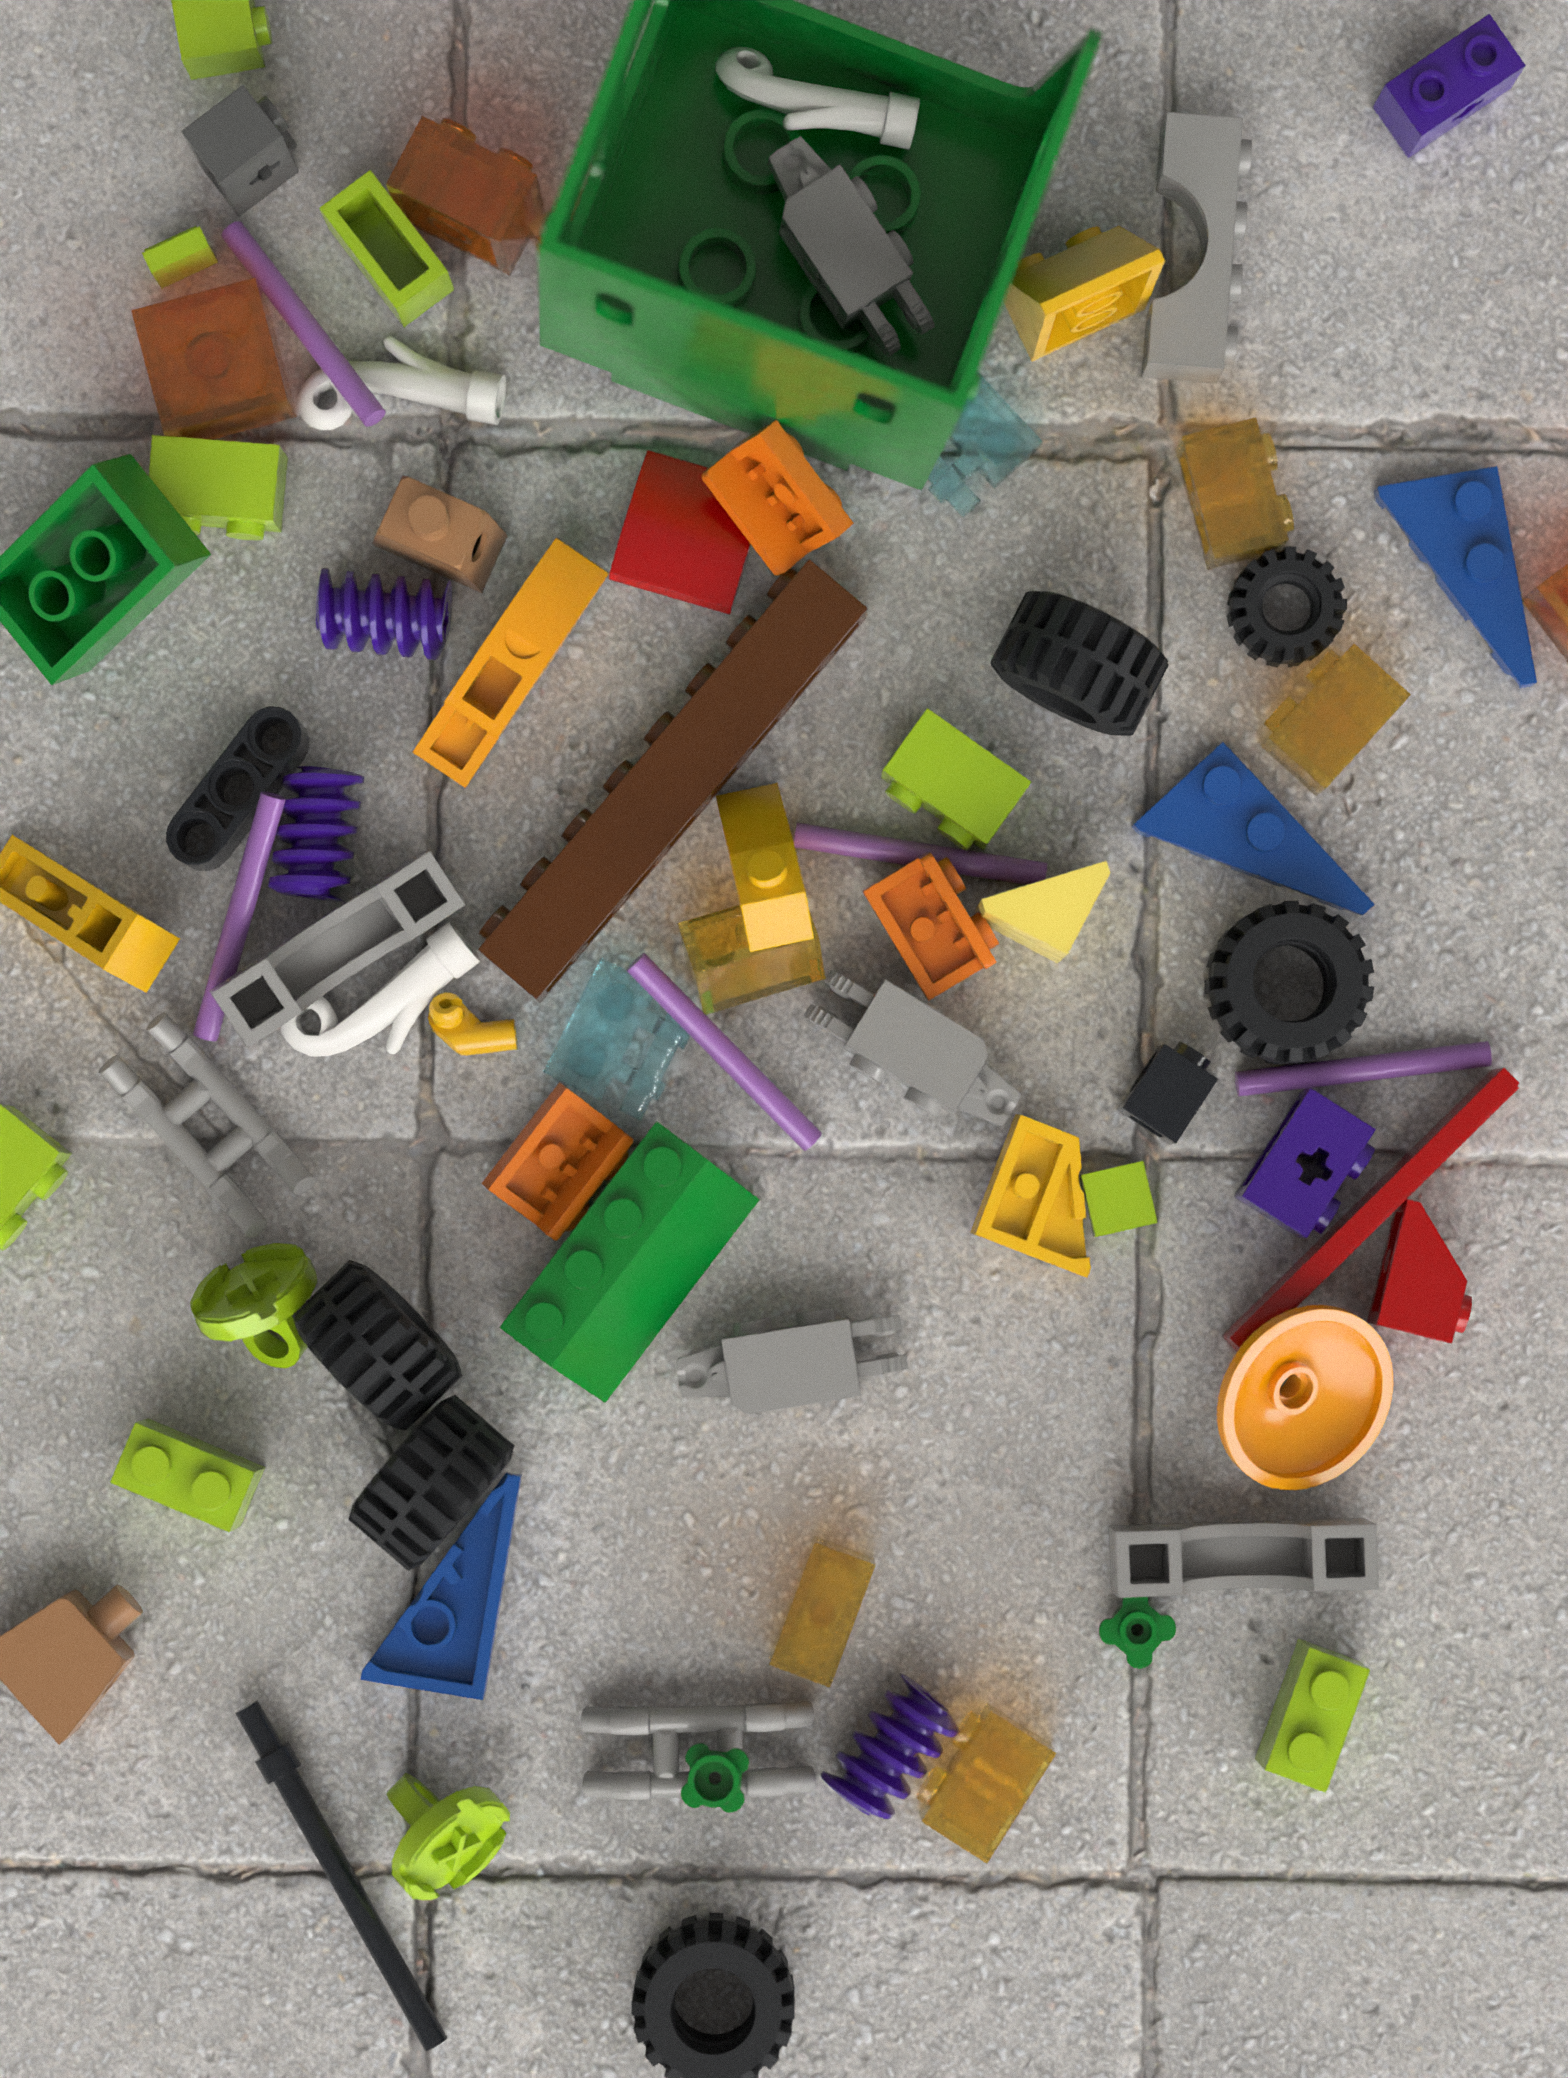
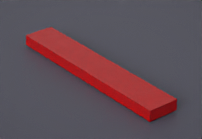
[1222,1067,1520,1351]

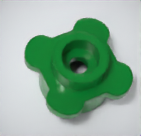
[1099,1597,1176,1669]
[681,1743,749,1813]

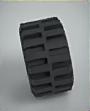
[990,591,1169,736]
[1204,901,1374,1065]
[292,1260,462,1431]
[349,1395,515,1571]
[631,1912,795,2078]

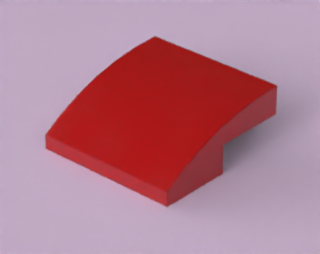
[609,450,751,615]

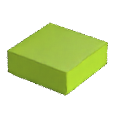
[142,226,219,289]
[1079,1161,1158,1237]

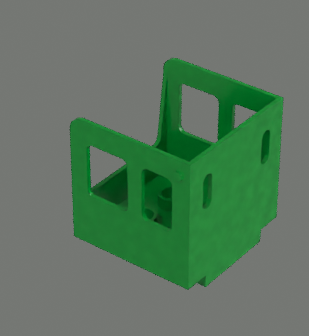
[538,0,1103,491]

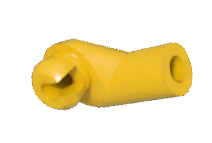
[428,992,518,1056]

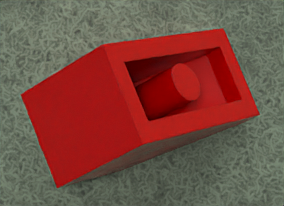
[1367,1199,1472,1344]

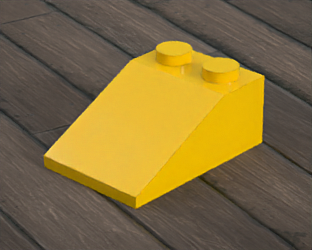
[1004,225,1165,362]

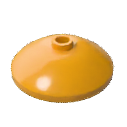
[1217,1305,1393,1490]

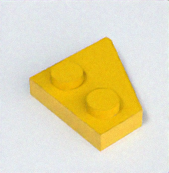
[970,1114,1091,1278]

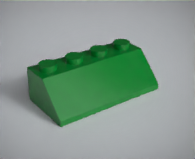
[499,1121,760,1403]

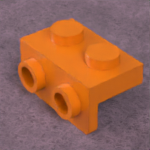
[702,420,854,576]
[862,852,999,1001]
[482,1082,634,1241]

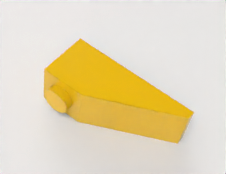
[716,783,814,952]
[0,835,180,993]

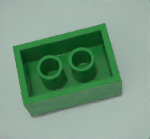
[0,454,212,685]

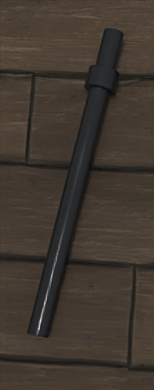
[235,1700,447,2051]

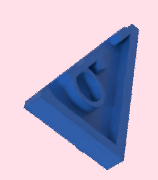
[1374,466,1537,688]
[1131,742,1375,916]
[360,1472,522,1700]

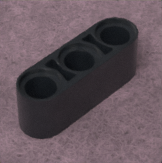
[166,706,310,871]

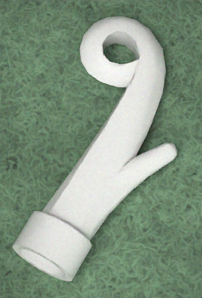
[716,47,920,150]
[297,336,506,430]
[281,921,481,1057]

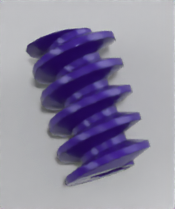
[316,568,452,660]
[268,766,364,902]
[820,1673,960,1819]

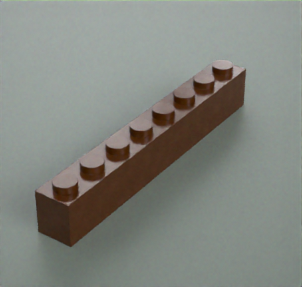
[478,559,868,1003]

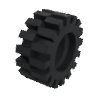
[1227,546,1347,668]

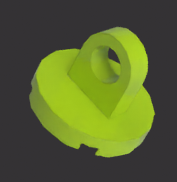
[190,1243,318,1369]
[386,1773,510,1900]

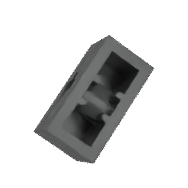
[181,85,299,217]

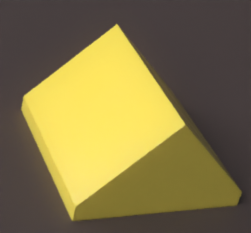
[975,861,1110,964]

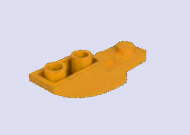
[412,537,610,788]

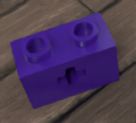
[1372,14,1526,158]
[1234,1088,1376,1238]

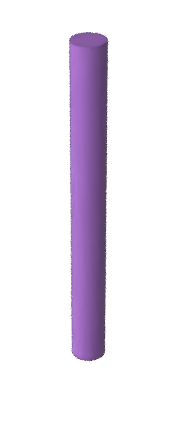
[221,221,386,427]
[193,791,286,1041]
[794,822,1047,885]
[626,953,822,1151]
[1235,1041,1492,1097]

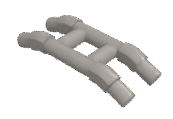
[99,1012,315,1238]
[581,1701,816,1800]

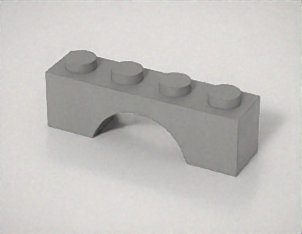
[1142,112,1252,383]
[209,851,465,1048]
[1109,1518,1379,1598]

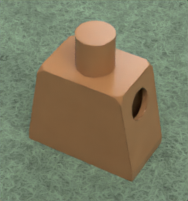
[372,475,508,593]
[0,1584,143,1745]

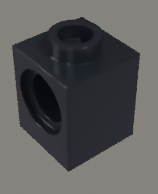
[1117,1041,1218,1145]

